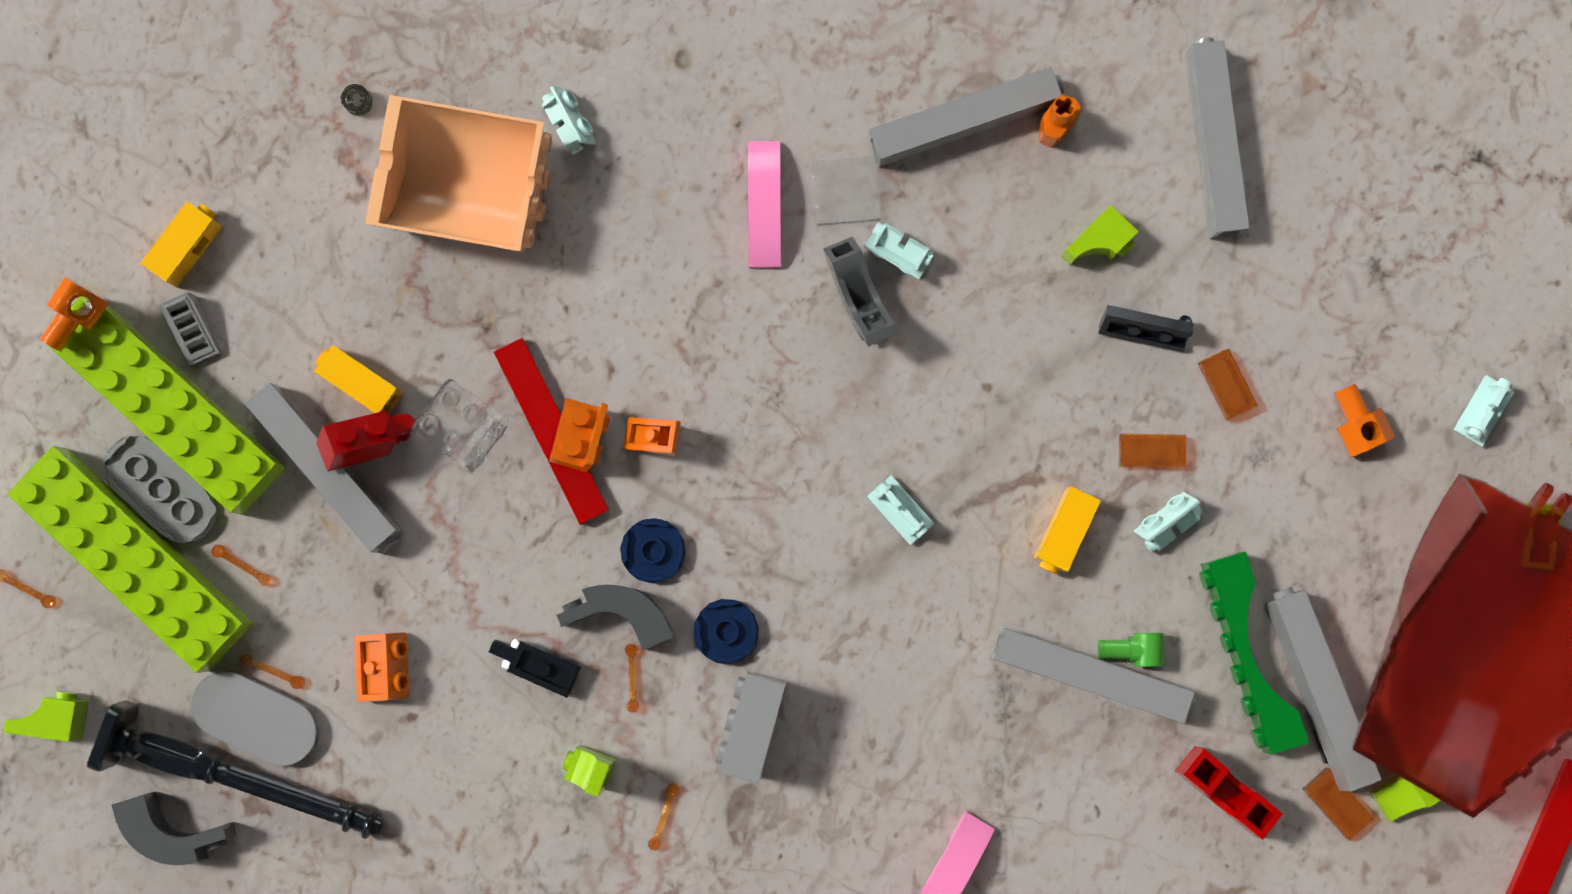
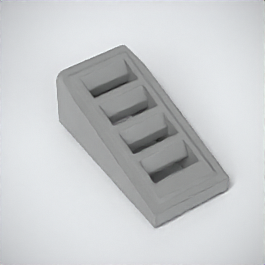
[159,292,221,367]

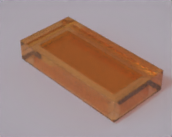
[1197,348,1258,421]
[1119,433,1186,468]
[1302,767,1374,841]

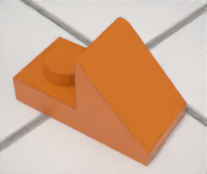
[623,417,681,457]

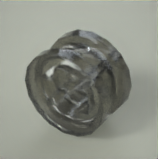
[341,84,373,116]

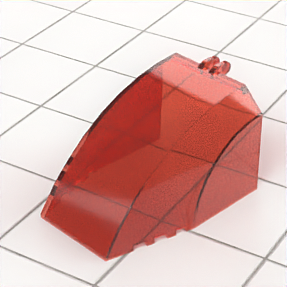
[1352,473,1572,818]

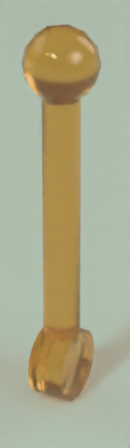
[211,545,271,586]
[0,569,56,608]
[625,644,639,713]
[240,653,305,689]
[648,783,680,851]

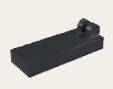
[1098,305,1194,352]

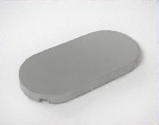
[104,435,218,544]
[191,671,319,766]

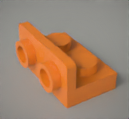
[549,398,611,472]
[354,632,410,702]

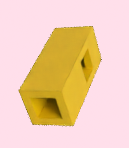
[140,201,223,288]
[314,345,404,415]
[1034,486,1101,575]

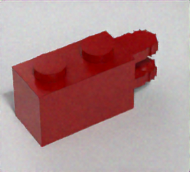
[316,410,416,472]

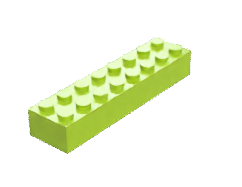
[46,297,287,515]
[7,446,254,673]

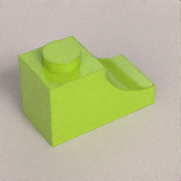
[1061,205,1139,265]
[3,691,89,742]
[562,745,616,797]
[1369,758,1457,822]

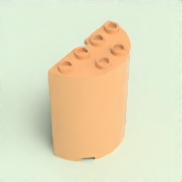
[365,95,552,252]

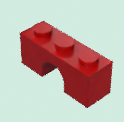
[1175,746,1283,840]

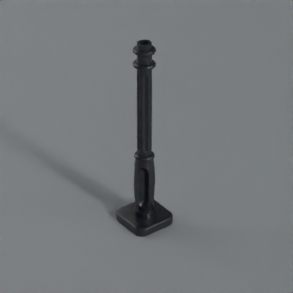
[87,700,384,839]

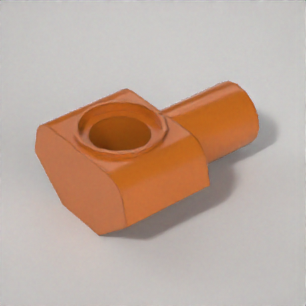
[1039,95,1081,147]
[40,277,109,352]
[1334,384,1395,457]

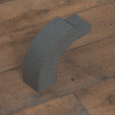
[823,236,898,347]
[557,584,675,650]
[111,791,237,865]

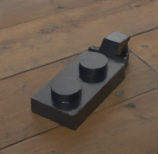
[488,639,581,698]

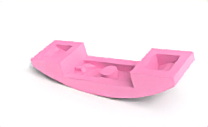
[748,141,781,268]
[919,811,995,894]

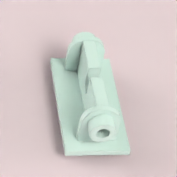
[542,86,596,154]
[863,222,934,279]
[1453,375,1514,447]
[867,475,934,545]
[1133,492,1203,553]

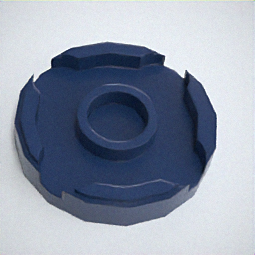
[620,518,686,583]
[694,599,759,664]

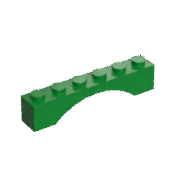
[1199,551,1309,755]

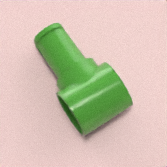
[1098,633,1164,667]

